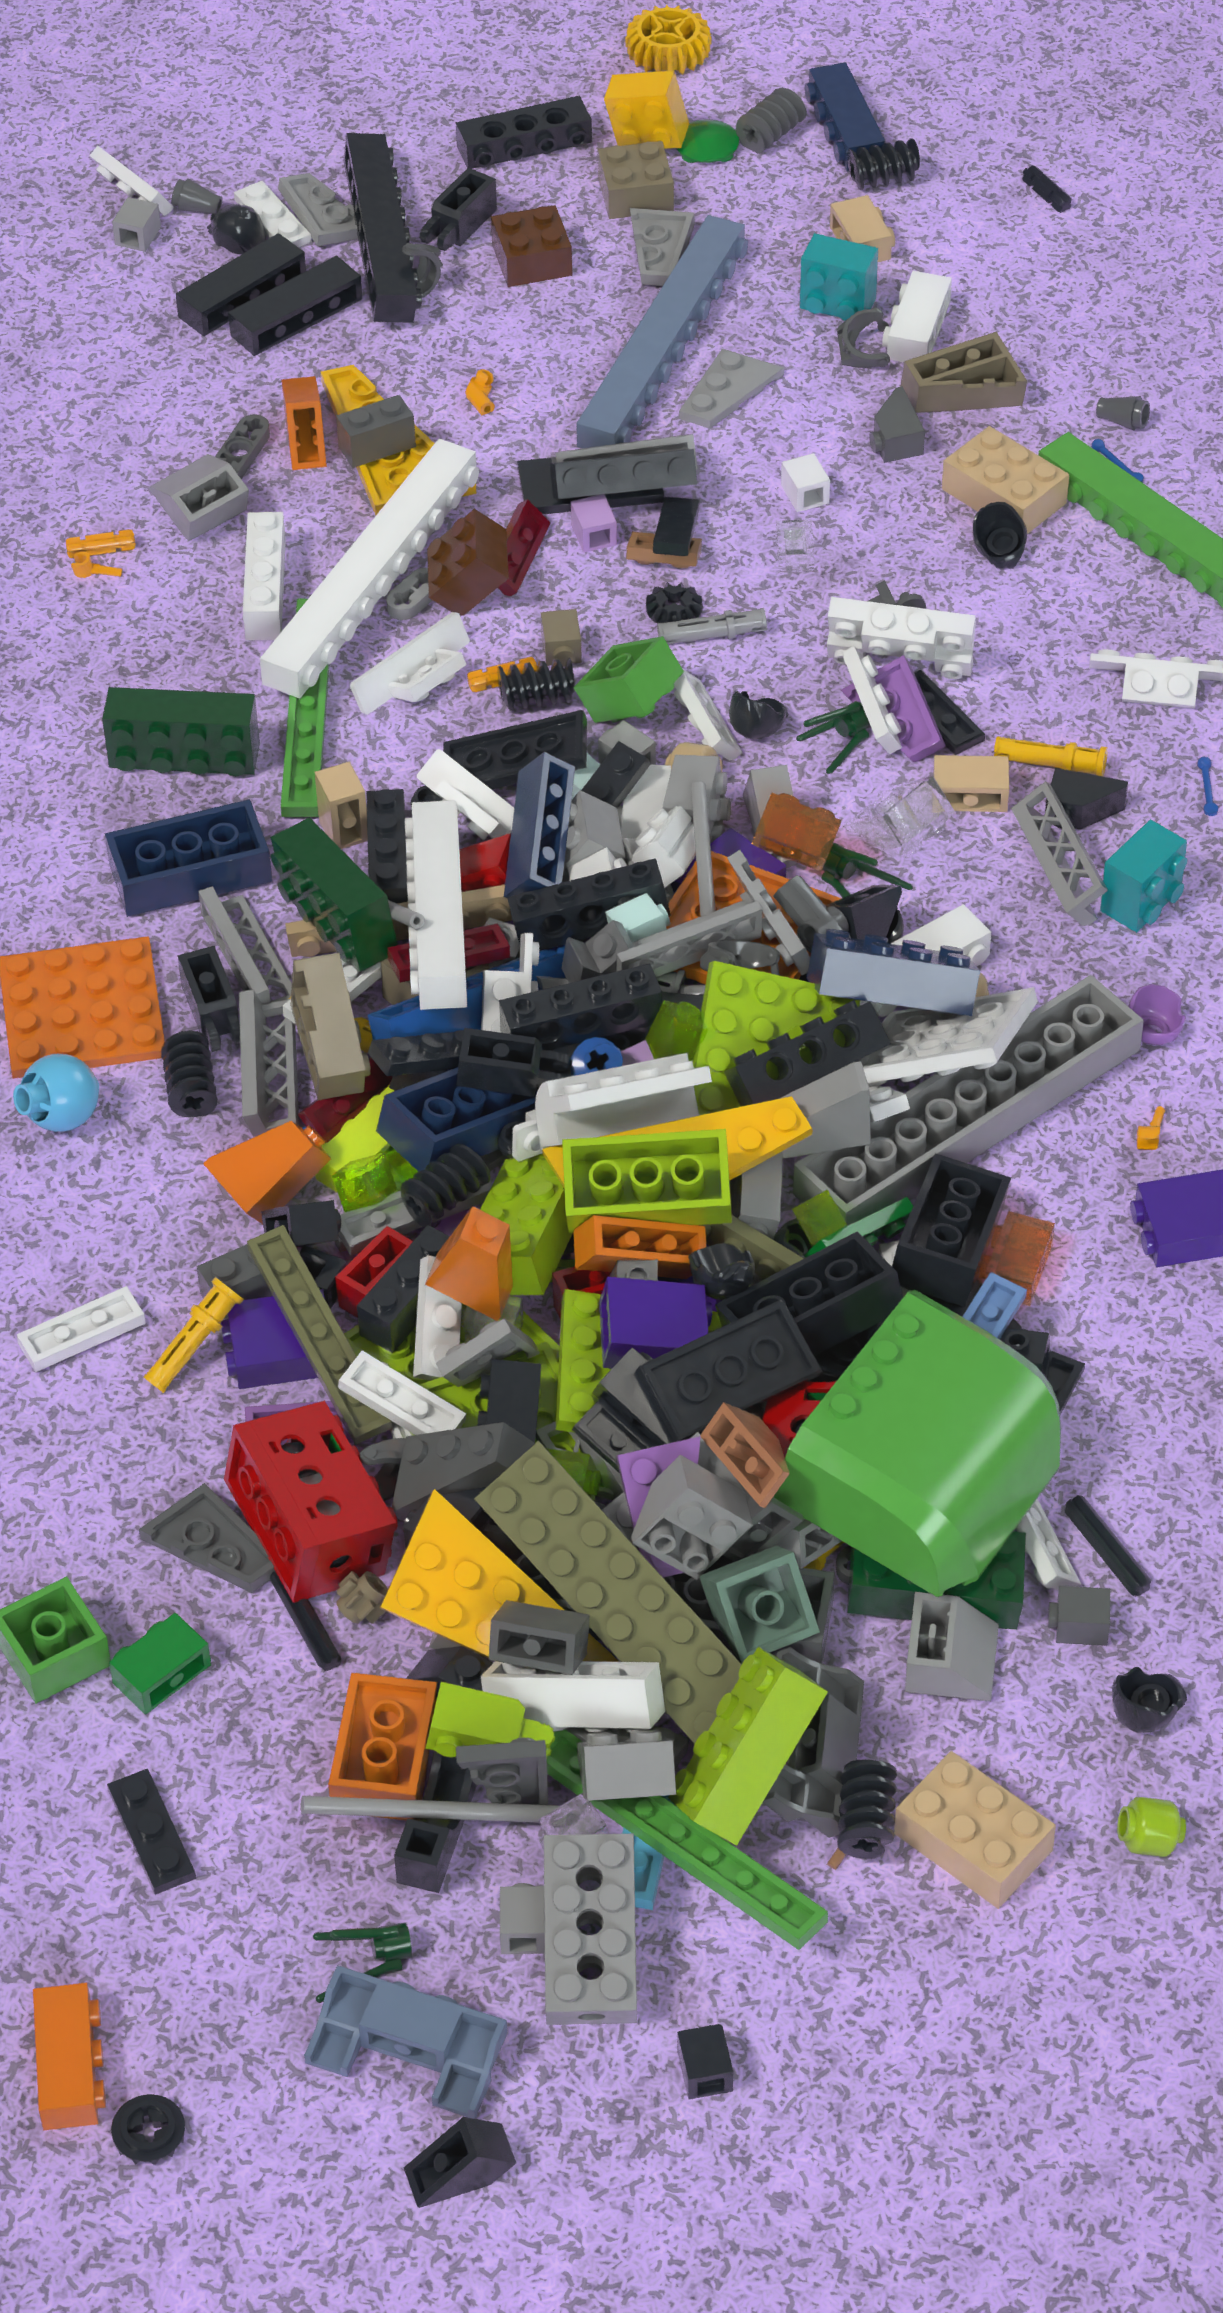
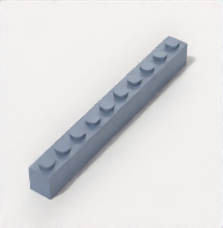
[576,215,748,448]

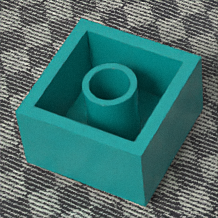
[800,233,878,321]
[1100,819,1188,933]

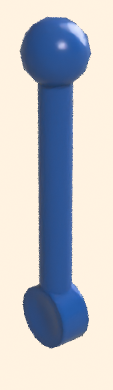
[1091,439,1144,483]
[1197,756,1219,816]

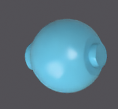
[13,1053,99,1132]

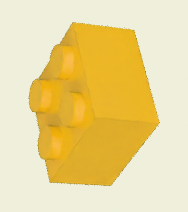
[604,70,689,149]

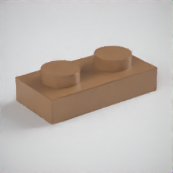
[626,531,702,568]

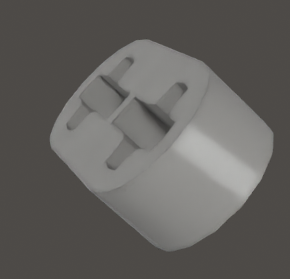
[386,568,433,620]

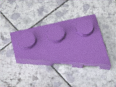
[841,655,946,762]
[616,1436,701,1577]

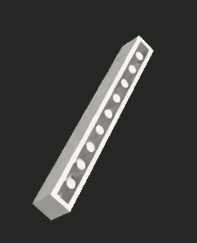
[260,438,479,699]

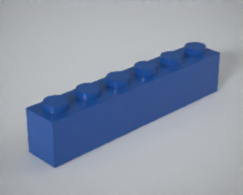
[368,945,566,1040]

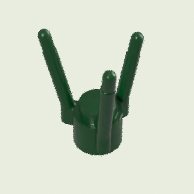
[796,701,870,774]
[818,843,913,898]
[313,1922,412,2003]

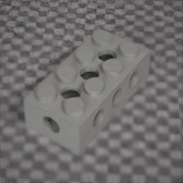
[544,1833,637,2025]

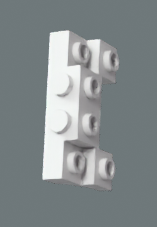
[827,597,976,679]

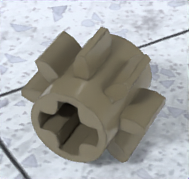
[336,1571,388,1624]

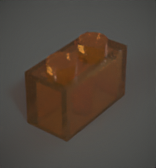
[751,792,842,872]
[979,1211,1055,1306]

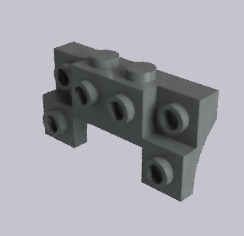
[762,1647,864,1838]

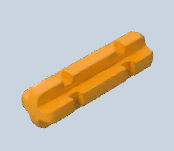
[66,529,136,558]
[467,657,537,692]

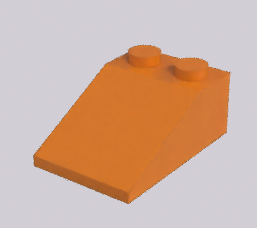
[328,1672,437,1821]

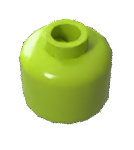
[1117,1797,1186,1857]

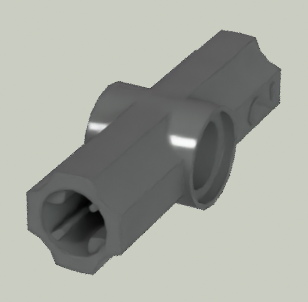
[773,875,851,953]

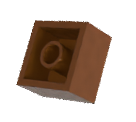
[491,205,573,287]
[427,508,509,616]

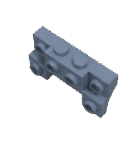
[304,1965,508,2119]

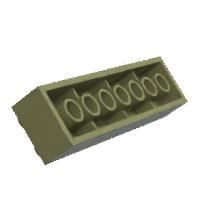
[474,1441,742,1744]

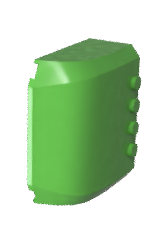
[774,1290,1061,1597]

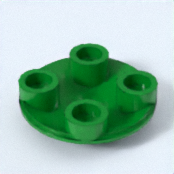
[676,119,739,163]

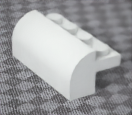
[535,1053,712,1147]

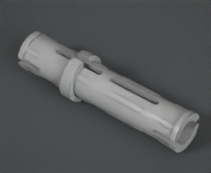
[657,608,767,645]

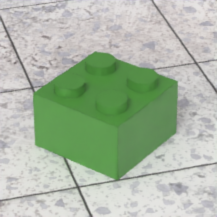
[573,636,684,723]
[0,1576,111,1704]

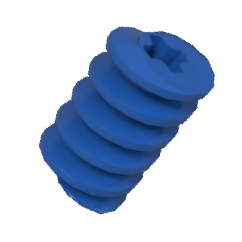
[570,1037,623,1076]

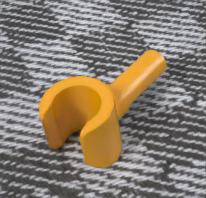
[71,551,123,578]
[1137,1106,1165,1150]

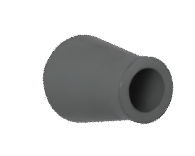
[171,178,223,214]
[1096,396,1150,431]

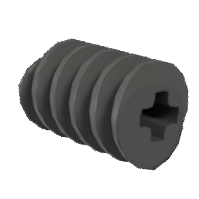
[736,87,807,154]

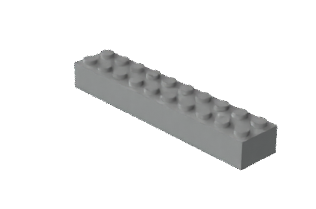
[793,975,1144,1233]

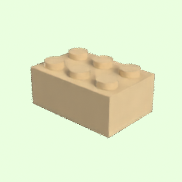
[942,426,1069,534]
[894,1751,1056,1909]

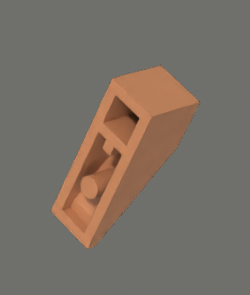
[700,1402,790,1508]

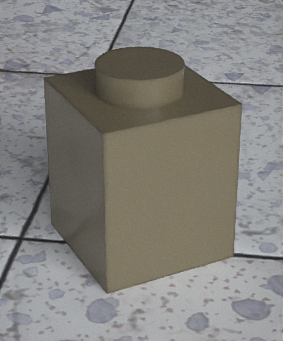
[541,609,582,667]

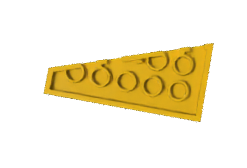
[320,365,477,516]
[542,1096,813,1189]
[380,1489,619,1662]

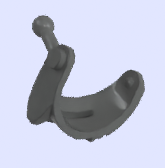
[402,243,443,298]
[837,307,890,368]
[700,940,780,975]
[360,1438,406,1501]

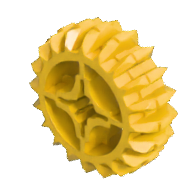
[625,4,712,75]

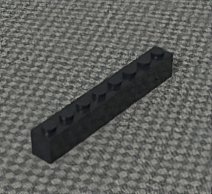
[343,133,422,323]

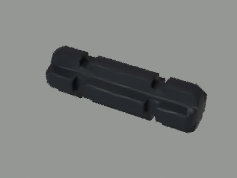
[1022,165,1072,213]

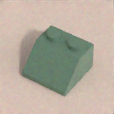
[699,1545,820,1664]

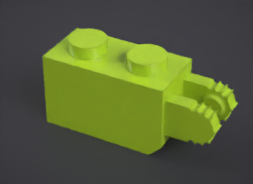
[426,1682,555,1758]

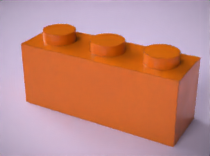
[573,1215,706,1279]
[33,1983,106,2131]

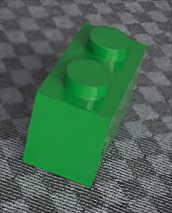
[109,1612,211,1715]

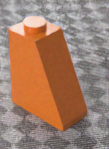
[281,376,327,470]
[203,1121,331,1225]
[425,1206,513,1321]

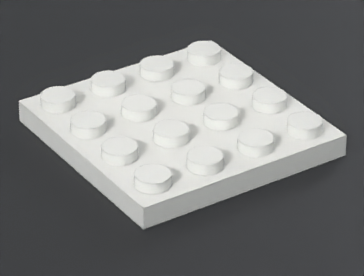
[855,987,1038,1086]

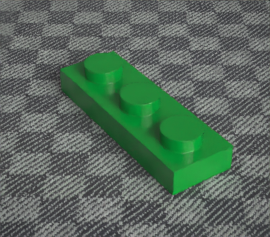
[804,1197,913,1257]

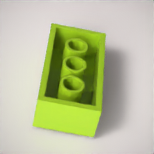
[562,1129,732,1233]
[480,1158,573,1295]
[668,1646,828,1846]

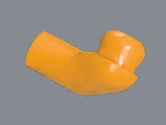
[465,369,495,415]

